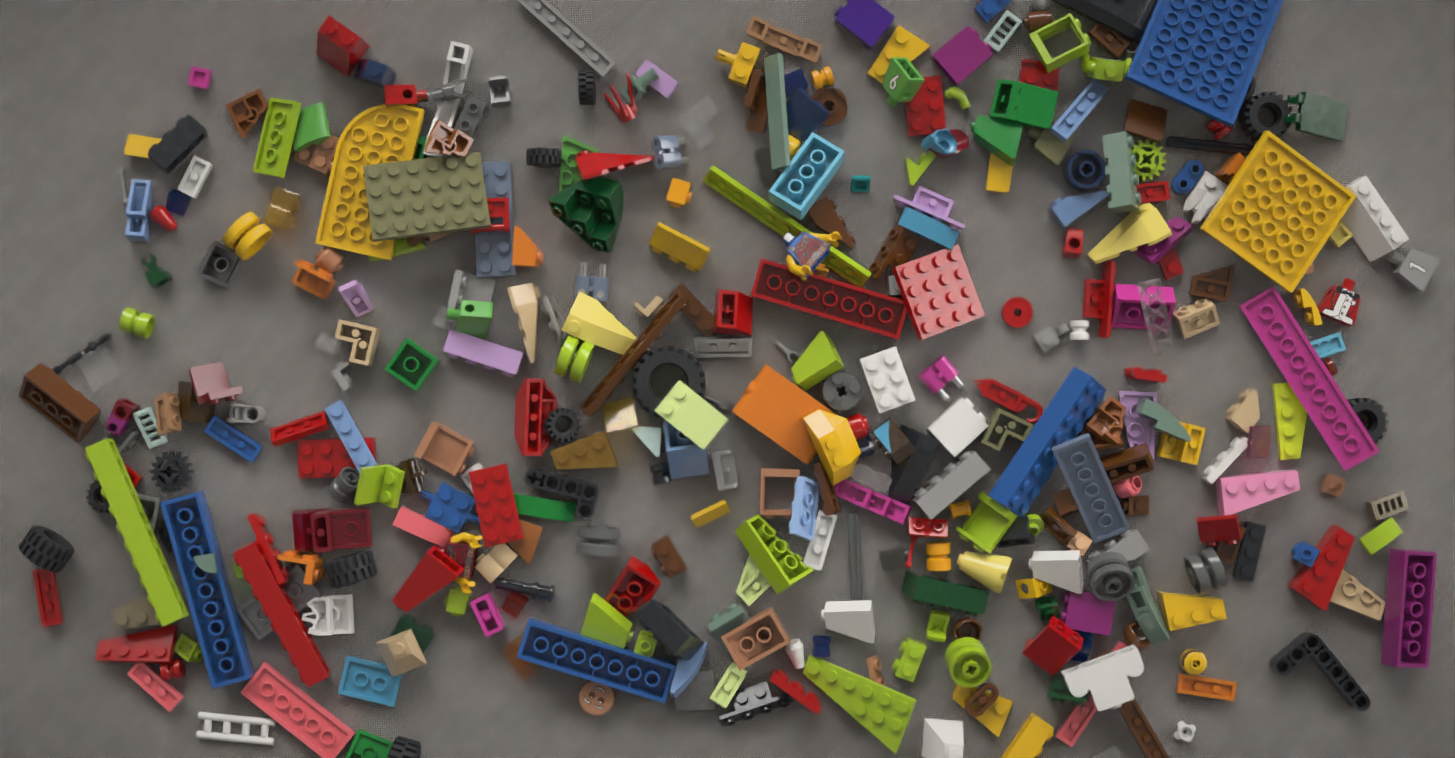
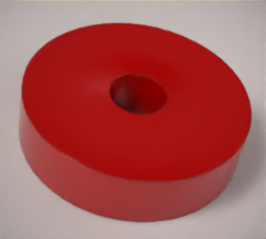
[1001,297,1033,328]

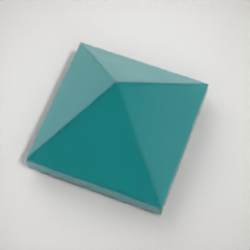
[850,175,871,192]

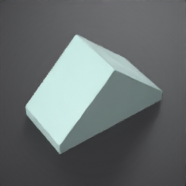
[632,426,662,457]

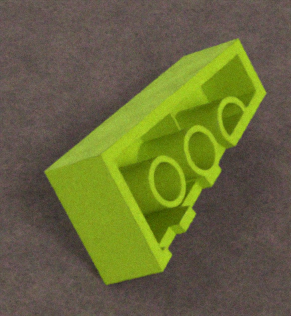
[734,514,814,595]

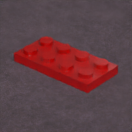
[297,438,376,478]
[469,463,524,547]

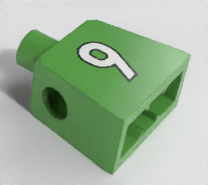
[883,57,924,106]

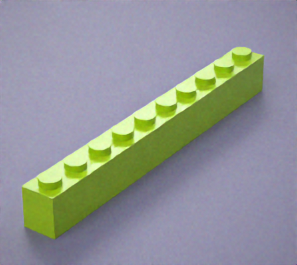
[85,438,190,627]

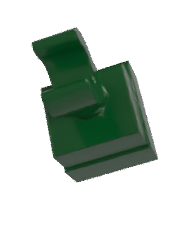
[141,254,174,288]

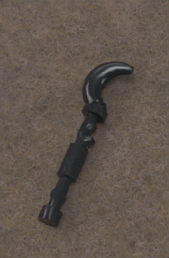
[53,333,112,374]

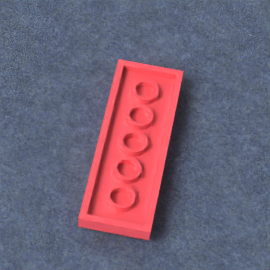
[240,662,356,758]

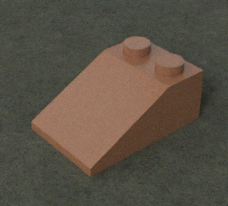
[721,606,791,670]

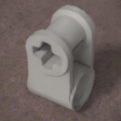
[226,403,266,423]

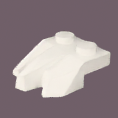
[1183,171,1228,224]
[301,594,355,636]

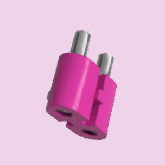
[918,355,963,401]

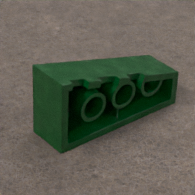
[901,570,990,616]

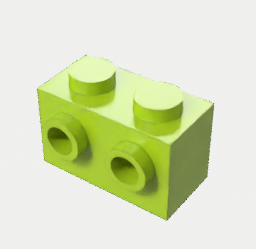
[892,637,927,682]

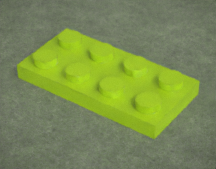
[252,97,302,178]

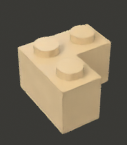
[335,319,381,366]

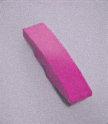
[834,479,912,525]

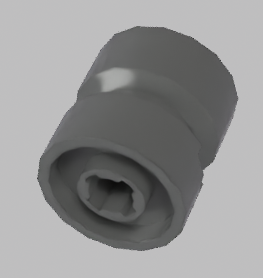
[329,467,360,503]

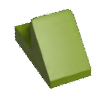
[904,151,936,188]

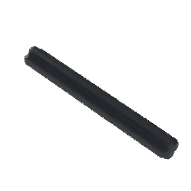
[1166,136,1255,155]

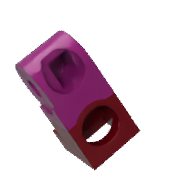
[105,397,140,437]

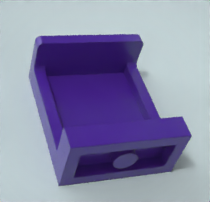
[834,0,895,50]

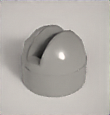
[1030,0,1047,11]

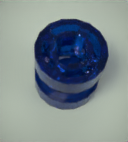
[812,635,831,657]

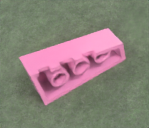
[1215,470,1300,516]

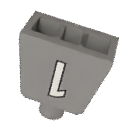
[1388,249,1441,292]

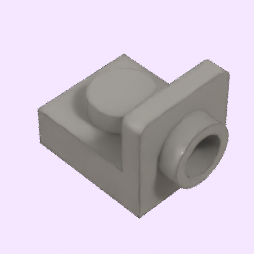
[331,360,353,391]

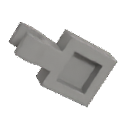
[1033,323,1069,352]

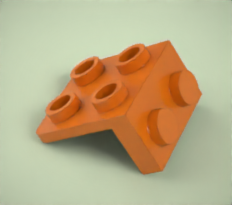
[291,259,337,301]
[277,549,325,585]

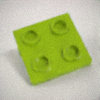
[354,464,405,509]

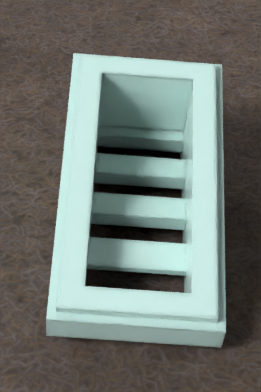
[984,10,1022,53]
[133,406,168,449]

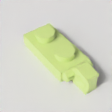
[709,662,747,709]

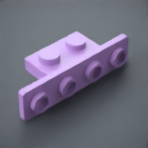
[892,186,966,231]

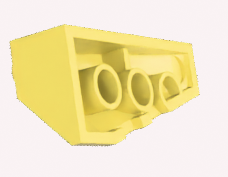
[1087,202,1173,264]
[562,292,637,355]

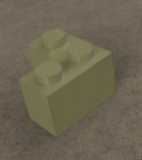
[979,408,1033,451]

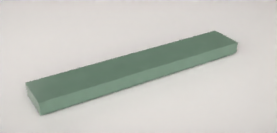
[764,53,790,171]

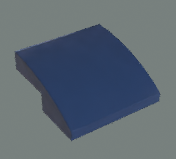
[786,88,830,142]

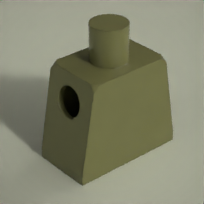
[1026,124,1077,167]

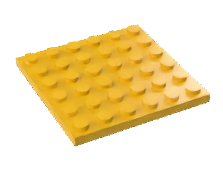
[1200,131,1356,293]

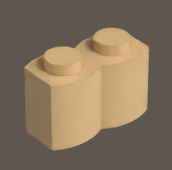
[474,543,519,583]

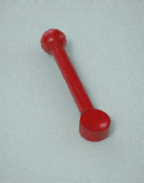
[905,536,918,568]

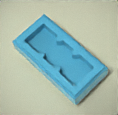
[1310,332,1346,359]

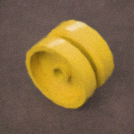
[222,212,273,261]

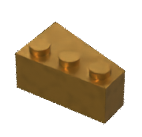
[550,430,619,469]

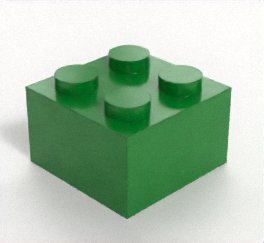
[384,338,441,391]

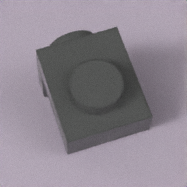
[488,75,511,108]

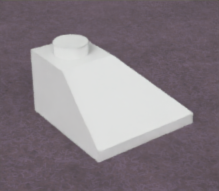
[921,718,964,758]

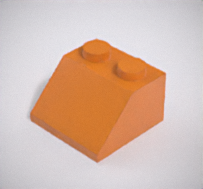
[512,226,544,268]

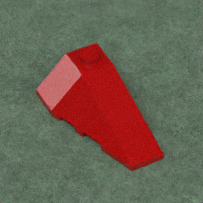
[573,150,654,181]
[604,556,661,617]

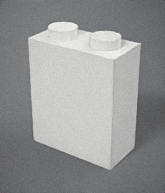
[927,397,988,457]

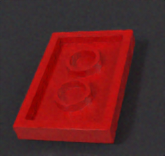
[905,75,946,137]
[769,668,822,715]

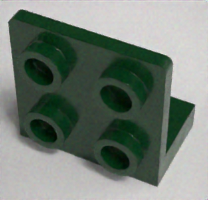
[1047,674,1089,706]

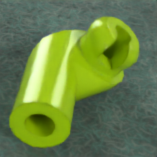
[945,87,971,110]

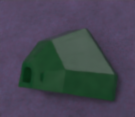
[548,177,624,253]

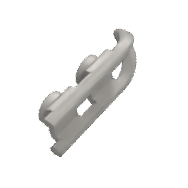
[541,295,568,346]

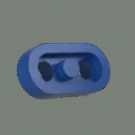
[1171,160,1204,195]

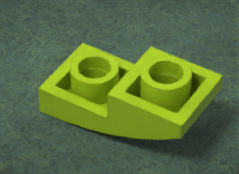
[1358,516,1403,556]

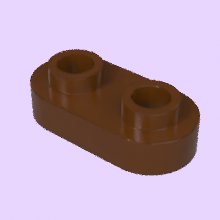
[965,683,999,717]

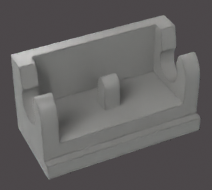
[711,449,739,491]

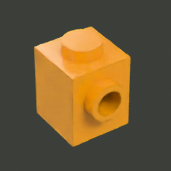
[666,178,693,209]

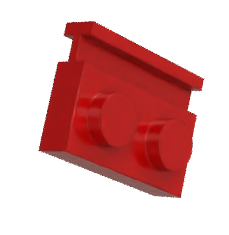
[1019,59,1060,91]

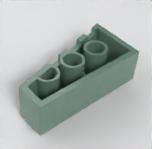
[1103,131,1142,214]

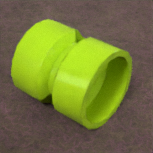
[119,307,155,339]

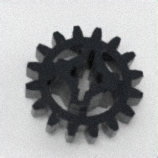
[150,451,194,493]

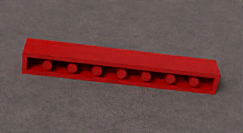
[233,539,331,688]

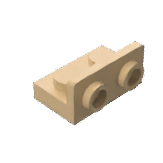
[1173,298,1220,339]

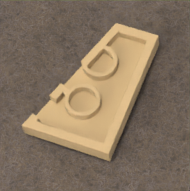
[1330,568,1386,621]

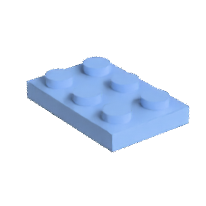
[789,476,820,541]

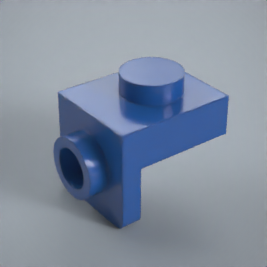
[1290,541,1320,567]

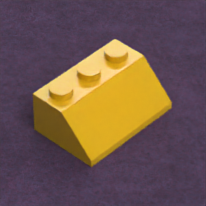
[649,222,711,273]

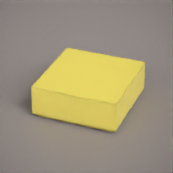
[1329,221,1354,248]

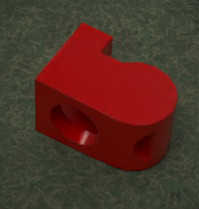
[1061,227,1083,259]

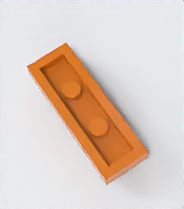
[1175,672,1237,701]

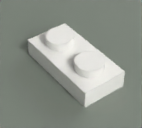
[177,155,213,199]

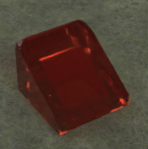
[501,591,529,619]

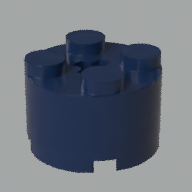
[1064,150,1106,191]

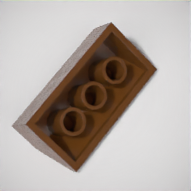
[18,363,101,444]

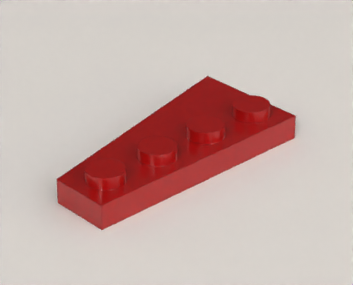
[95,624,178,664]

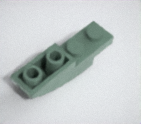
[1127,566,1170,645]

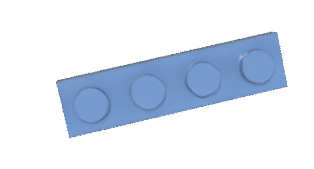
[1050,78,1110,143]
[325,399,378,473]

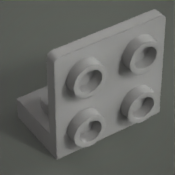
[448,270,496,309]

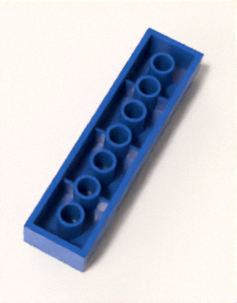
[988,367,1107,516]
[516,617,677,703]

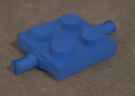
[420,482,480,534]

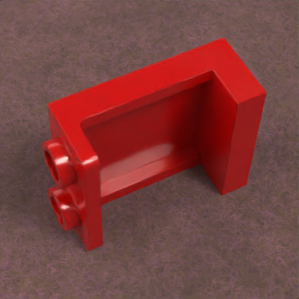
[1022,616,1084,676]

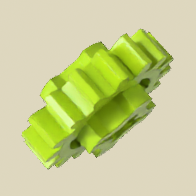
[1131,140,1167,182]

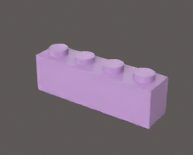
[443,329,525,377]

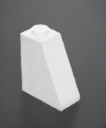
[1029,550,1084,594]
[821,600,875,643]

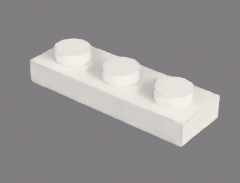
[1202,436,1251,484]
[803,510,837,571]

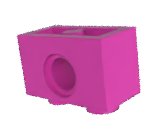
[470,592,506,637]

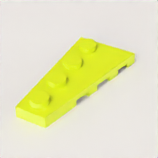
[1272,382,1307,460]

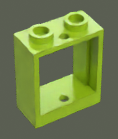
[1029,13,1091,73]

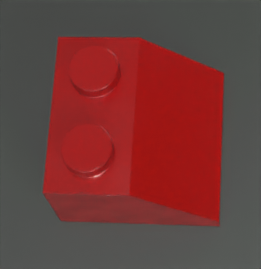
[1196,514,1242,546]

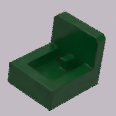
[1035,596,1060,621]

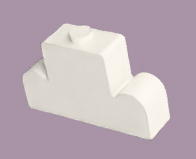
[1061,645,1144,711]

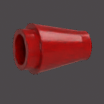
[149,204,178,233]

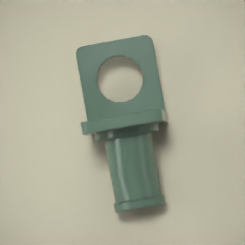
[620,68,659,104]

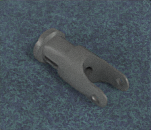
[426,79,473,107]

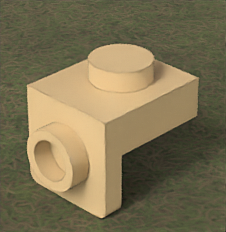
[634,295,664,318]

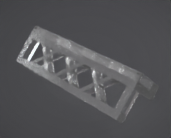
[1136,278,1174,356]

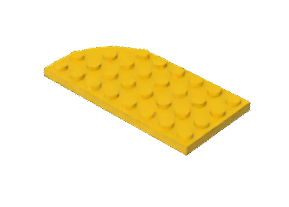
[315,104,425,261]

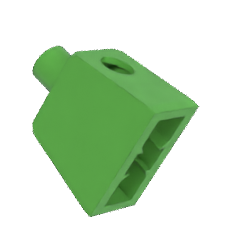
[446,300,493,339]

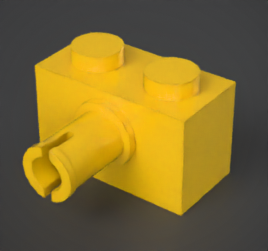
[715,42,760,88]

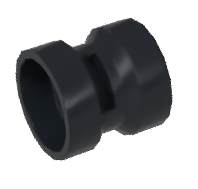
[649,462,672,485]

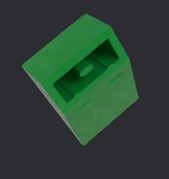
[989,79,1059,130]

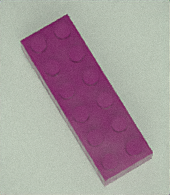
[1381,548,1437,668]

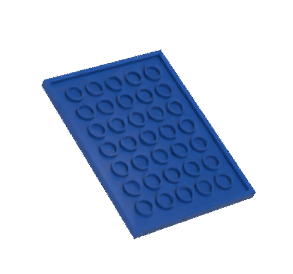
[1124,0,1284,127]

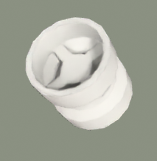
[1070,320,1089,340]

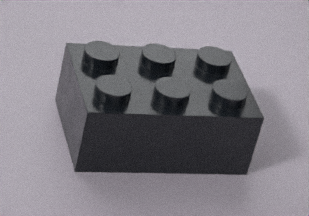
[637,598,704,660]

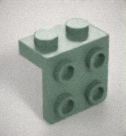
[707,603,750,654]

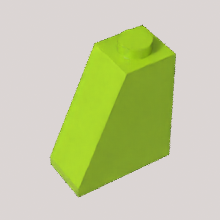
[791,330,844,390]
[580,593,634,648]

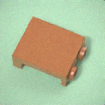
[414,421,476,477]

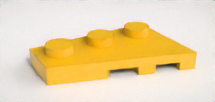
[867,25,930,85]
[952,684,1013,738]

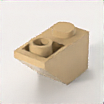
[1225,388,1260,433]

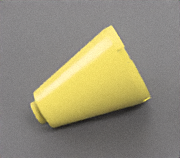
[957,551,1012,594]

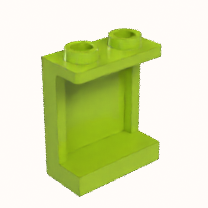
[955,491,1017,554]

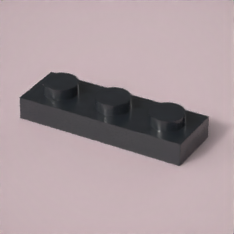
[1232,521,1267,582]

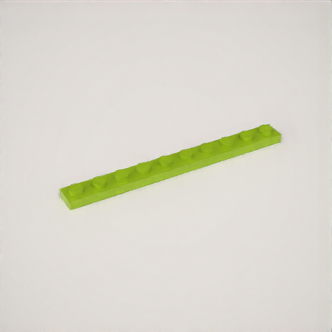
[702,165,872,288]

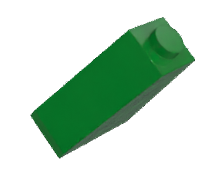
[970,115,1023,166]

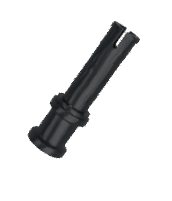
[495,576,555,602]

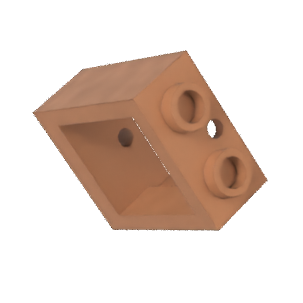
[759,468,800,519]

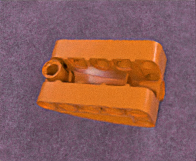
[732,364,838,465]

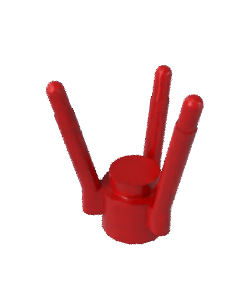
[604,73,638,123]

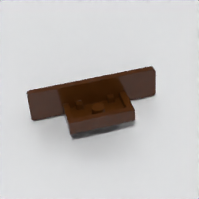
[743,56,784,133]
[868,212,921,280]

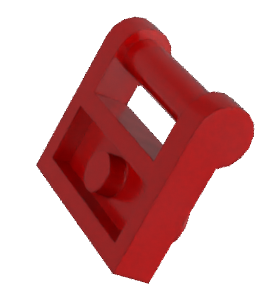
[471,197,511,234]
[1124,367,1168,383]

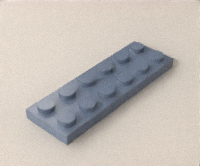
[475,161,516,278]
[1052,433,1131,543]

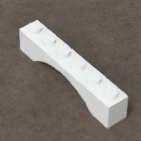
[423,41,473,157]

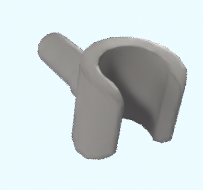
[775,340,799,362]

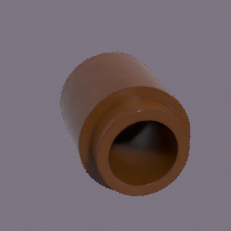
[1023,10,1052,32]

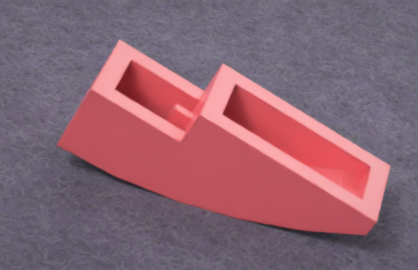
[392,506,456,547]

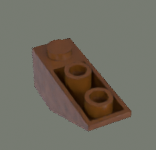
[807,197,856,249]

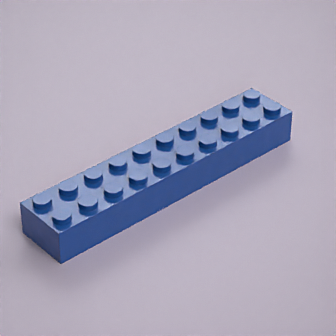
[160,490,255,689]

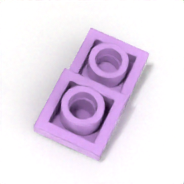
[635,59,679,99]

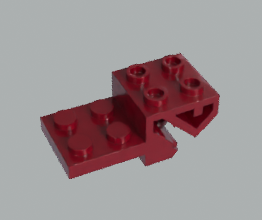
[292,507,373,552]

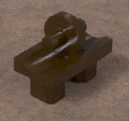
[395,458,428,495]

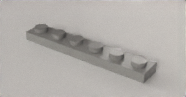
[517,0,616,78]

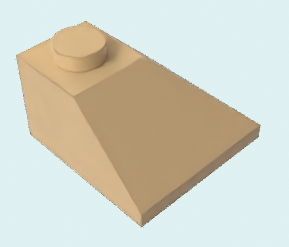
[376,629,427,677]

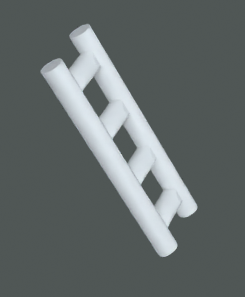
[196,712,276,746]

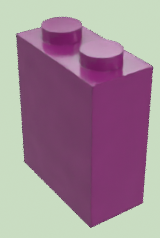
[931,25,993,87]
[1059,590,1116,636]

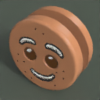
[579,680,615,716]

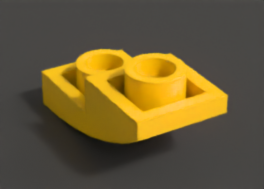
[1293,288,1322,326]

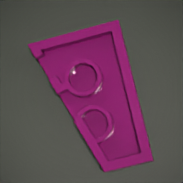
[1130,216,1193,265]

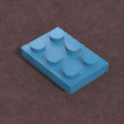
[338,655,403,707]

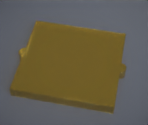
[602,397,638,434]

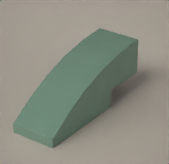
[1135,398,1191,442]

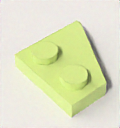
[736,554,771,606]

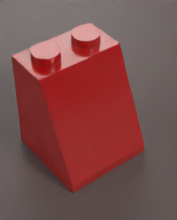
[316,15,370,77]

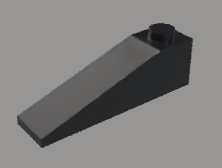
[888,424,939,505]

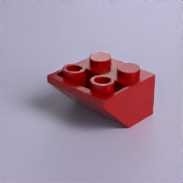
[713,289,753,336]

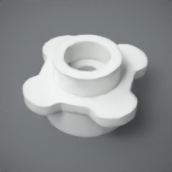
[1174,721,1196,743]

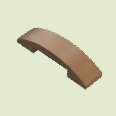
[745,15,823,63]

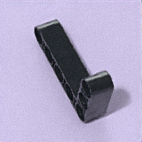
[1269,632,1371,711]

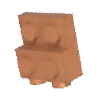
[293,134,339,175]

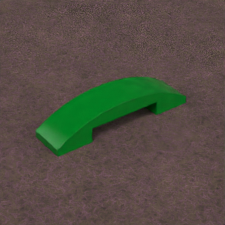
[514,492,577,522]

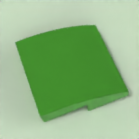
[293,102,330,152]

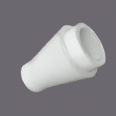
[785,639,805,669]

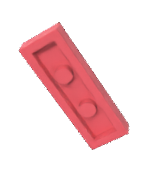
[127,663,184,712]

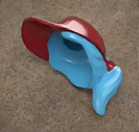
[921,129,969,158]

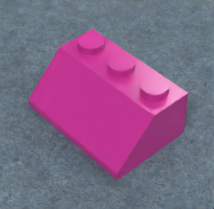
[1111,284,1176,331]

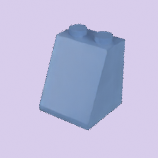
[663,420,709,479]

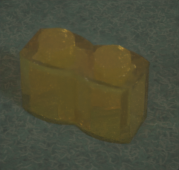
[263,186,302,231]

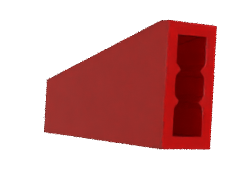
[391,545,464,613]

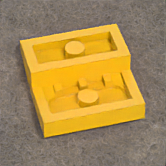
[1156,422,1206,465]

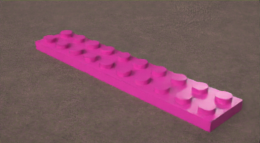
[1240,286,1380,471]

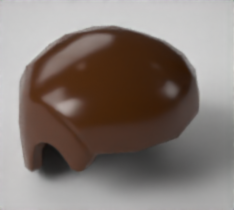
[953,617,983,640]
[1123,622,1151,651]

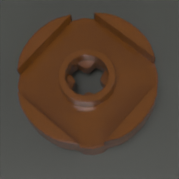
[812,88,848,127]

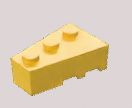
[1157,591,1227,631]

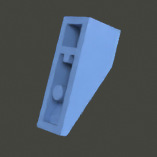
[1048,190,1109,228]

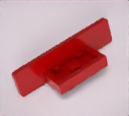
[1082,261,1116,338]

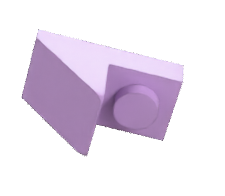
[338,280,374,318]

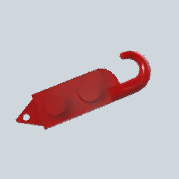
[974,378,1043,424]

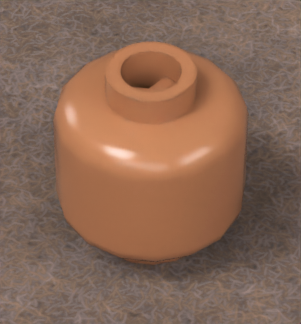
[314,246,344,273]

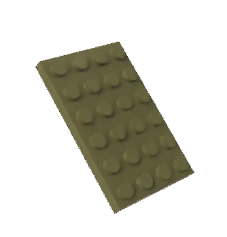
[363,152,491,242]

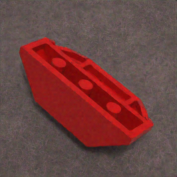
[514,378,557,456]

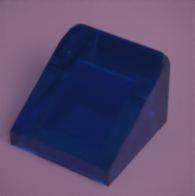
[166,188,191,216]

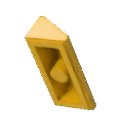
[124,134,162,158]
[985,153,1013,193]
[691,499,730,528]

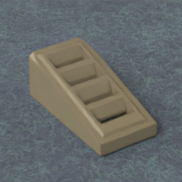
[1366,490,1409,521]

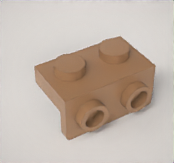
[154,392,182,436]

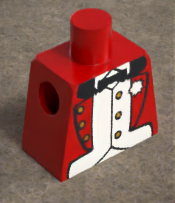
[1317,278,1361,327]

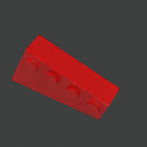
[1288,525,1355,612]

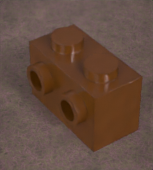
[650,534,688,579]

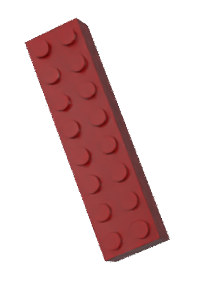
[750,258,907,340]

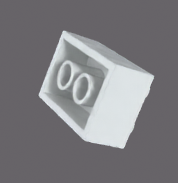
[858,346,916,414]

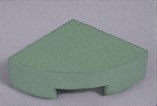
[194,553,218,573]

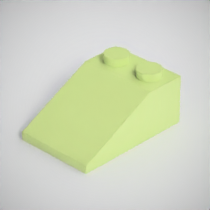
[655,380,729,450]

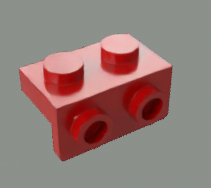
[906,517,948,538]

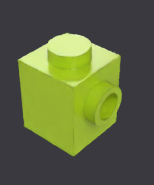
[444,586,472,617]

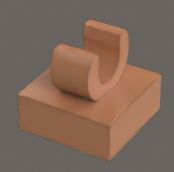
[1320,473,1347,497]

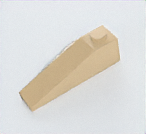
[507,283,541,363]

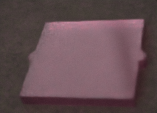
[1246,426,1272,458]

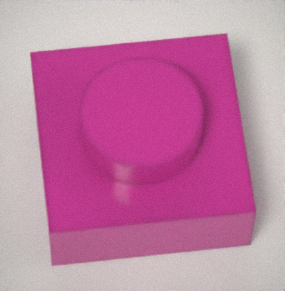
[187,66,213,90]

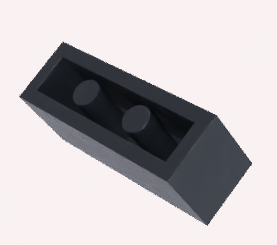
[148,114,208,175]

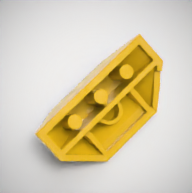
[802,409,861,486]

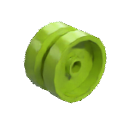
[554,335,595,383]
[944,637,992,688]

